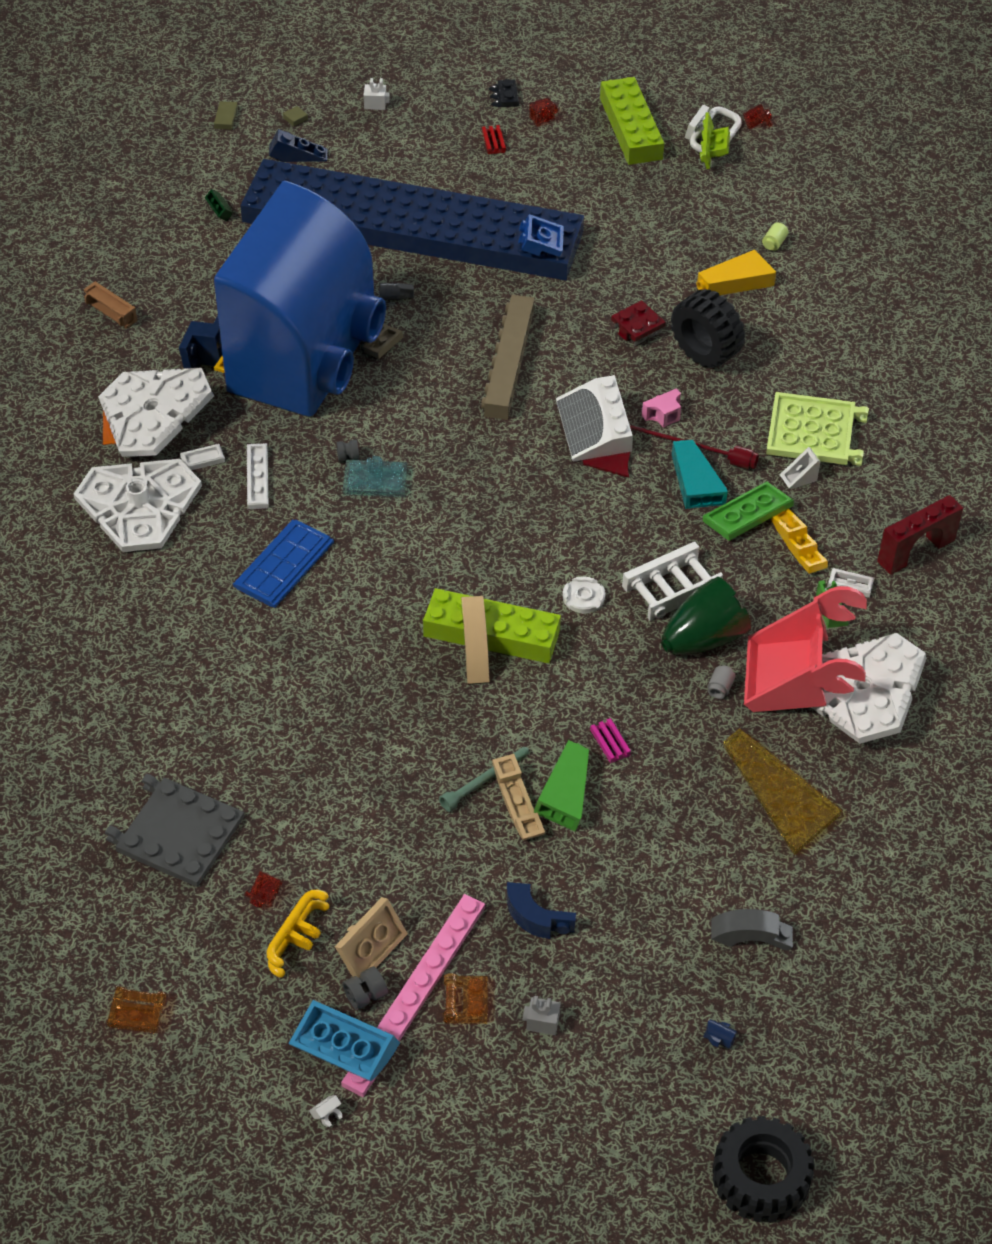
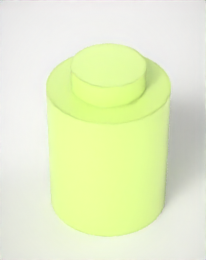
[762,223,789,251]

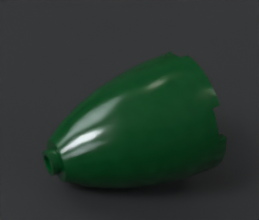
[661,576,752,654]

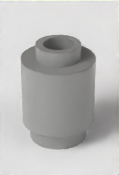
[708,665,736,699]

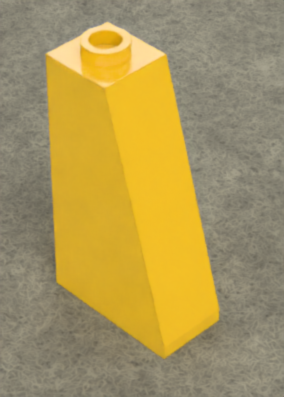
[696,250,776,295]

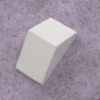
[780,447,820,489]

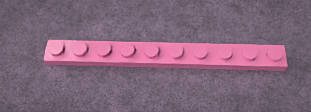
[341,894,485,1097]

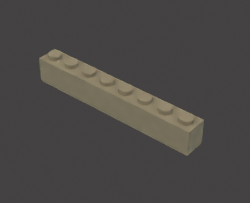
[481,295,534,420]

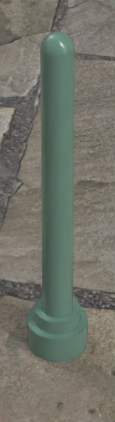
[439,747,529,812]

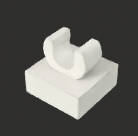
[309,1095,342,1127]

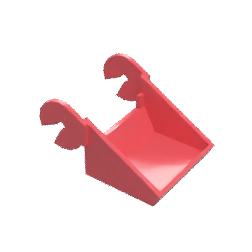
[744,586,867,712]

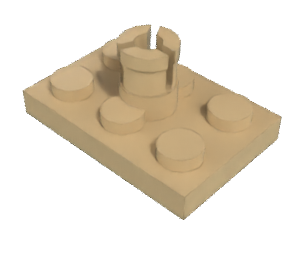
[335,897,408,977]

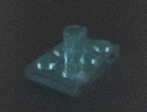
[343,456,408,497]

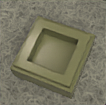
[283,106,308,127]

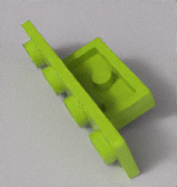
[700,112,730,169]

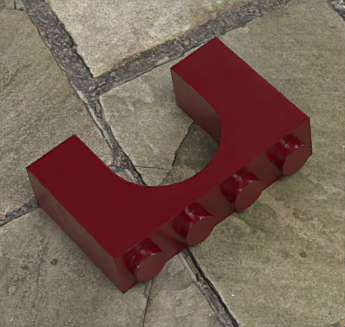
[877,495,963,575]

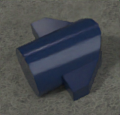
[703,1019,737,1049]

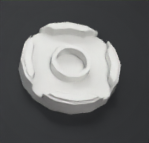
[562,577,605,614]

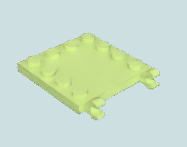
[766,392,869,466]

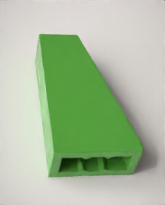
[533,740,589,831]

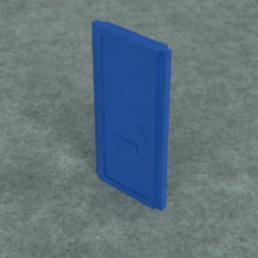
[233,519,334,608]

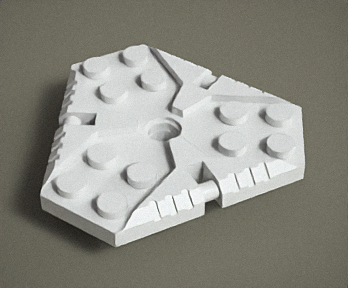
[98,368,214,457]
[74,459,202,552]
[811,633,927,744]

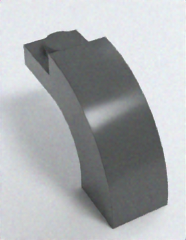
[711,909,793,951]

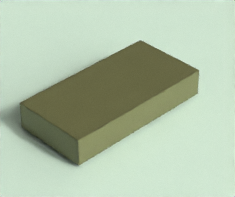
[214,101,238,130]

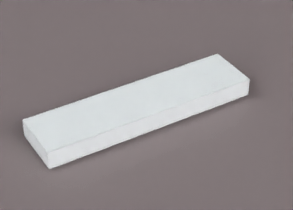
[247,443,269,509]

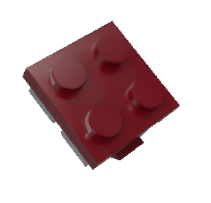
[611,300,666,346]

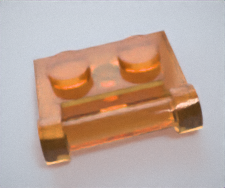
[443,973,488,1024]
[107,986,166,1033]

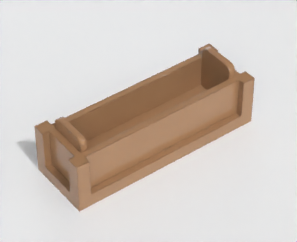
[84,281,137,329]

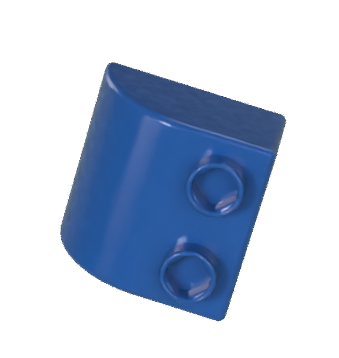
[214,180,386,417]

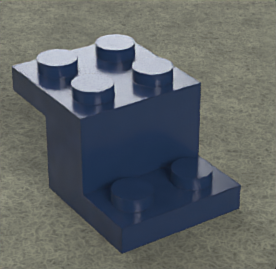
[179,315,222,369]

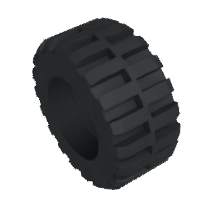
[671,289,745,368]
[712,1116,815,1222]

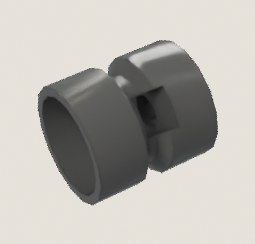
[342,966,388,1010]

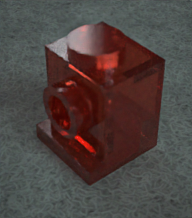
[529,97,558,127]

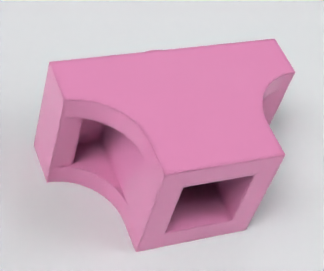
[642,388,681,427]

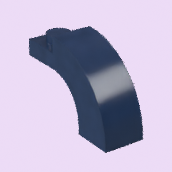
[506,882,576,939]

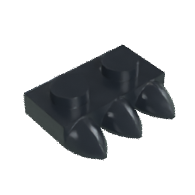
[489,79,519,107]

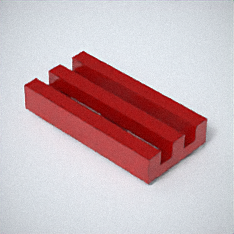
[482,125,506,154]

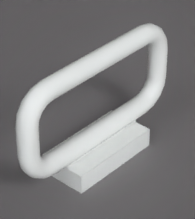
[685,105,742,152]

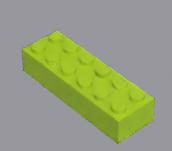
[600,77,664,165]
[423,588,561,664]

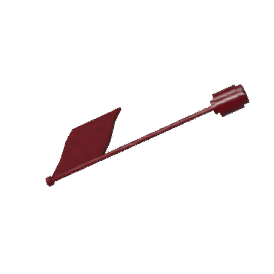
[582,425,759,478]

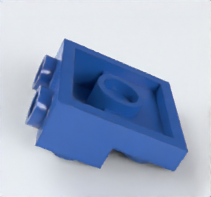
[518,214,564,257]

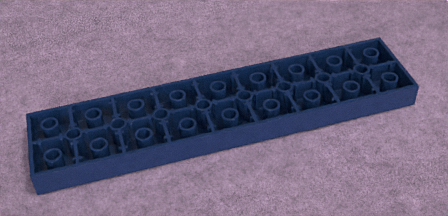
[240,159,584,281]

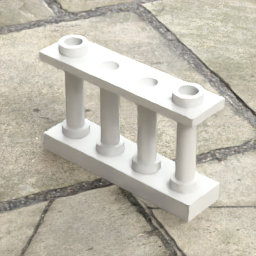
[622,542,723,621]

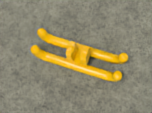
[266,890,329,978]

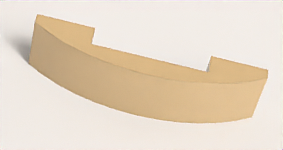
[461,596,489,684]
[492,754,545,841]

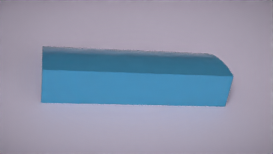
[289,1000,400,1082]

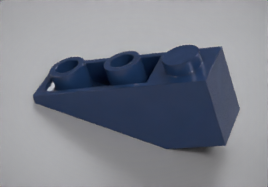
[269,129,328,162]

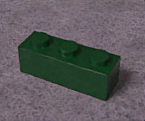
[204,189,233,221]

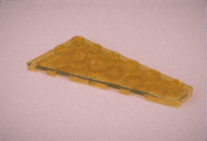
[723,728,842,855]

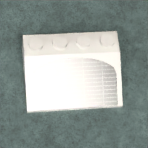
[556,375,633,462]

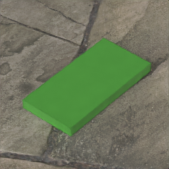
[703,482,794,541]

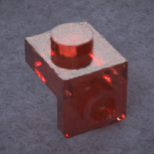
[743,104,773,129]
[244,871,283,909]

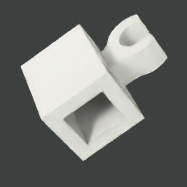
[364,78,390,110]

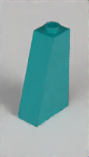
[672,440,728,509]

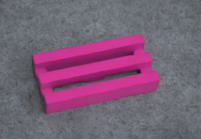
[590,718,631,763]

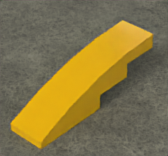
[770,508,828,574]

